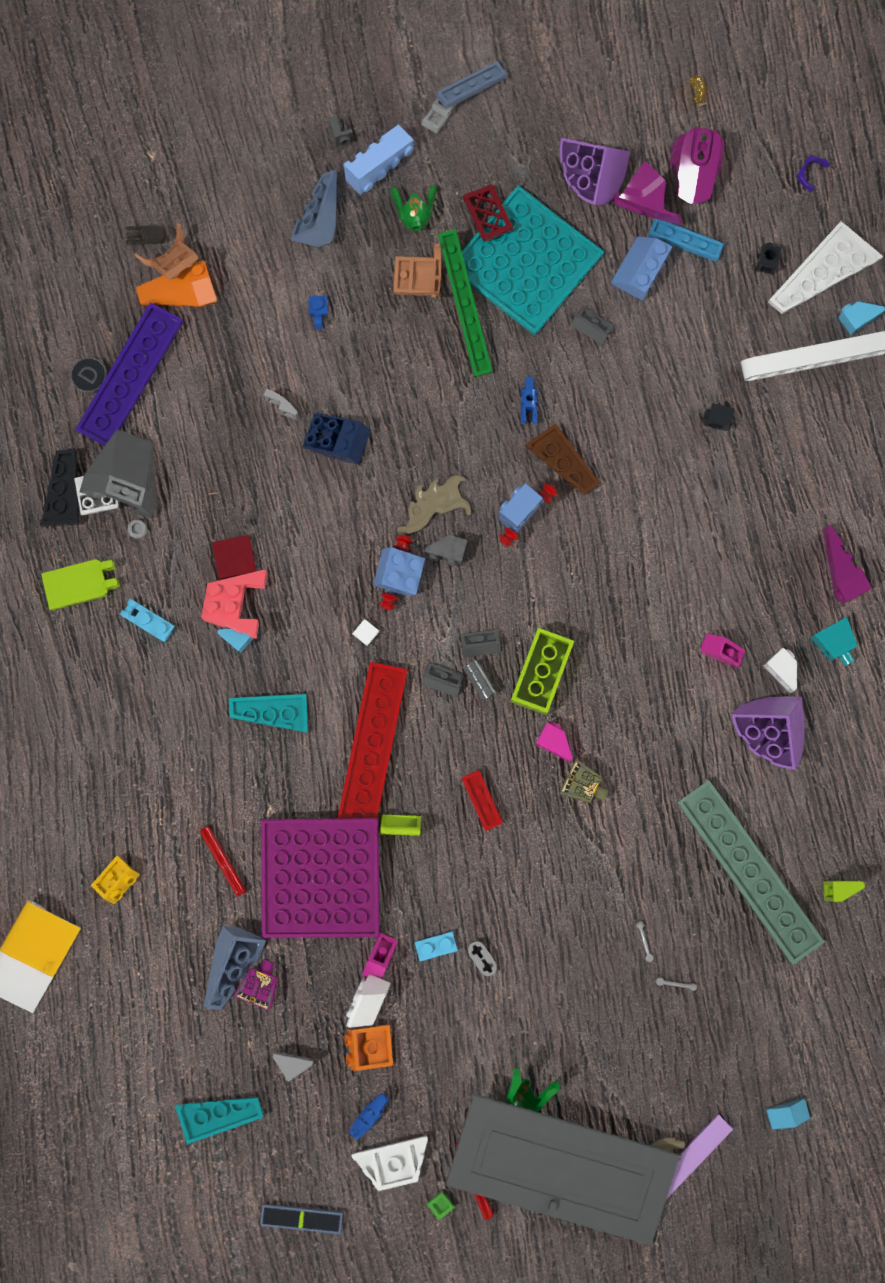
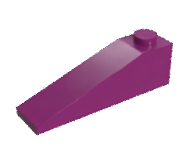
[822,525,872,605]

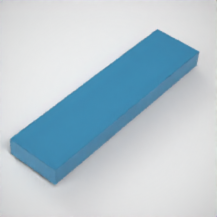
[648,219,724,262]

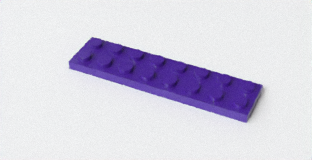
[75,303,184,446]

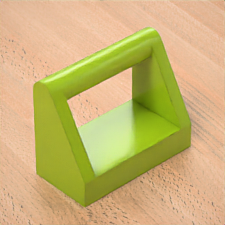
[381,815,421,836]
[823,881,865,902]

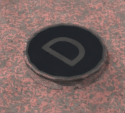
[70,357,108,394]

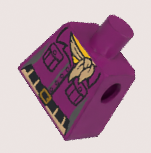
[234,959,278,1010]

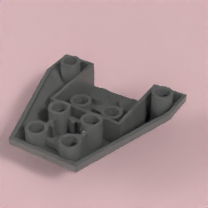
[79,429,157,518]

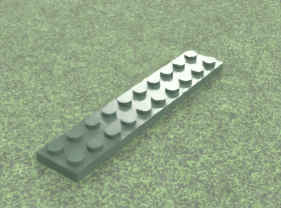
[677,780,825,965]

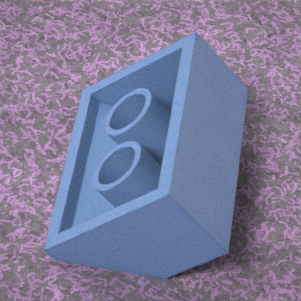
[611,236,672,301]

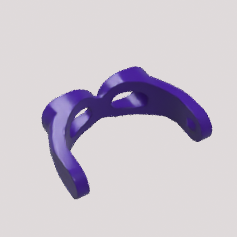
[796,154,830,192]

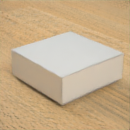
[352,619,379,646]

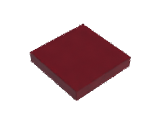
[212,535,256,580]

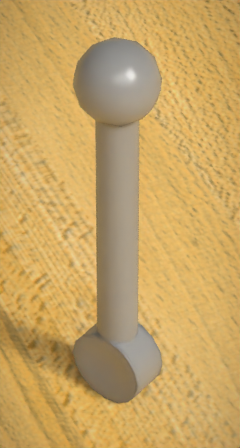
[636,921,653,962]
[656,977,697,991]

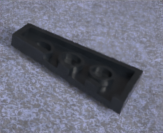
[39,449,79,527]

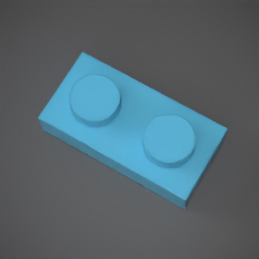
[415,932,458,961]

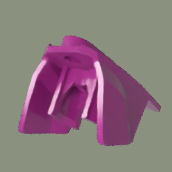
[670,127,724,204]
[613,162,682,226]

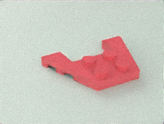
[201,570,267,638]

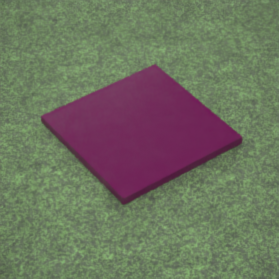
[261,818,380,938]

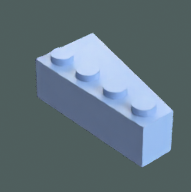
[344,125,414,195]

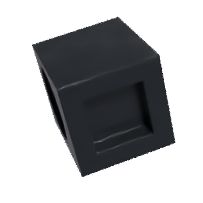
[755,243,781,275]
[703,403,734,431]

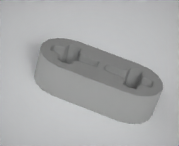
[468,941,497,976]

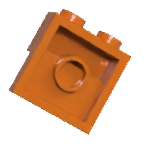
[344,1025,393,1071]

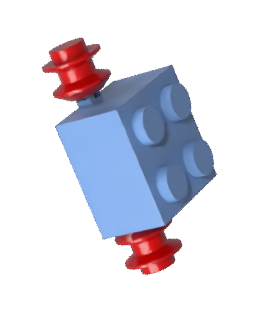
[498,483,557,547]
[373,535,425,611]

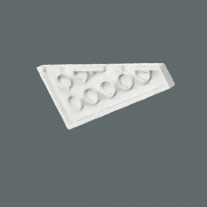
[768,222,883,314]

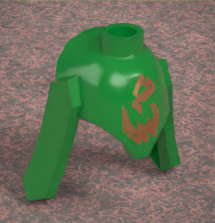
[390,185,437,231]
[505,1068,561,1112]

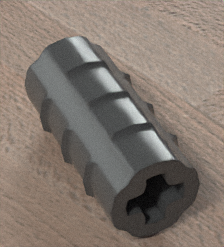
[463,659,497,701]

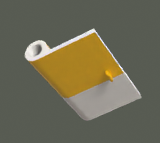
[0,900,81,1013]

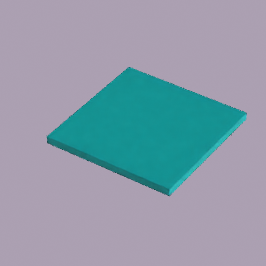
[462,185,604,336]

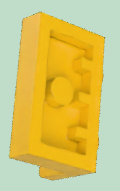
[91,856,140,904]

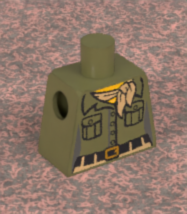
[559,760,608,803]

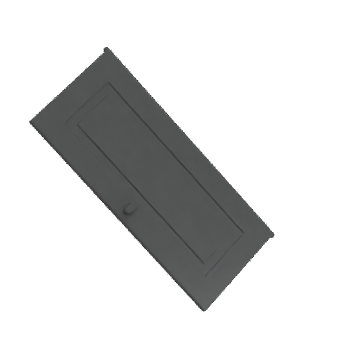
[446,1093,682,1246]

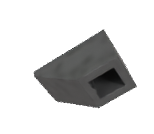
[424,535,467,566]

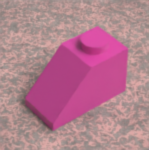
[700,634,745,668]
[535,722,573,762]
[362,933,398,979]

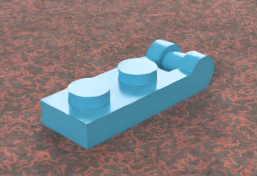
[119,599,175,643]

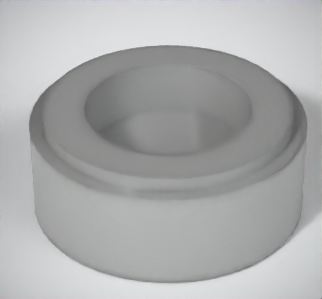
[127,519,148,539]

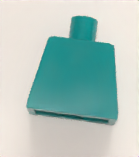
[811,617,857,666]

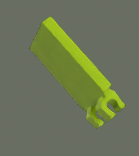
[41,559,120,611]

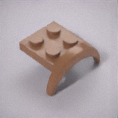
[134,223,199,280]
[393,244,442,298]

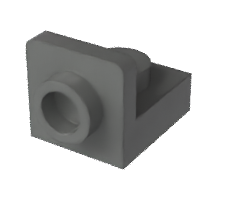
[329,115,353,146]

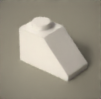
[763,648,797,693]

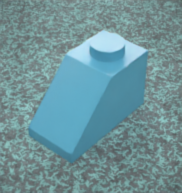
[838,302,885,335]

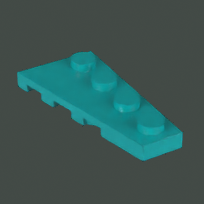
[229,694,308,733]
[175,1097,264,1145]

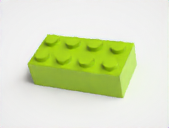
[510,628,574,715]

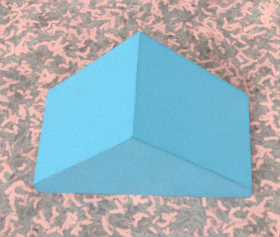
[217,629,258,653]
[766,1098,810,1129]

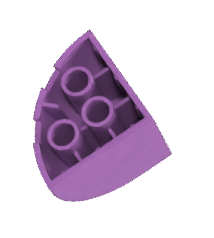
[560,138,630,205]
[732,697,805,769]

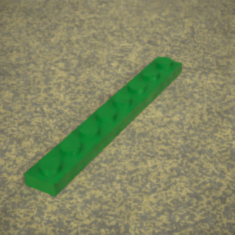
[438,229,493,378]

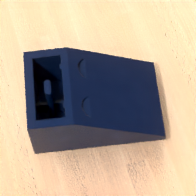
[302,413,371,465]

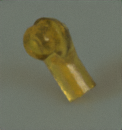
[689,75,706,103]

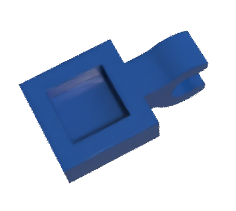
[309,296,328,329]

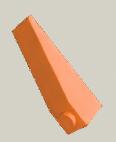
[136,260,217,307]

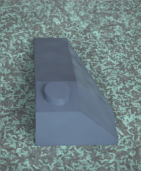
[291,170,337,247]
[204,926,266,1010]

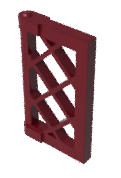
[463,184,513,242]

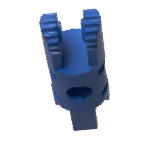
[521,377,538,424]
[349,1094,389,1140]

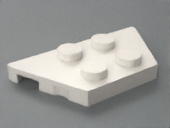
[352,1135,428,1191]

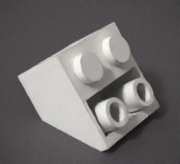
[74,476,120,515]
[346,974,391,1027]

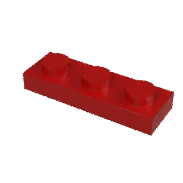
[461,770,503,831]

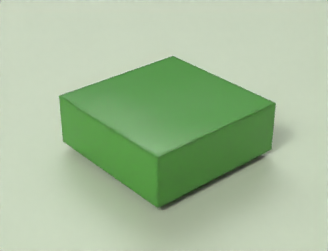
[427,1190,455,1220]

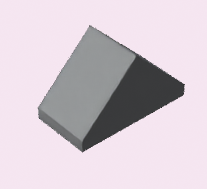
[273,1051,314,1082]

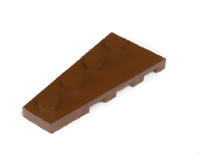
[525,423,600,495]

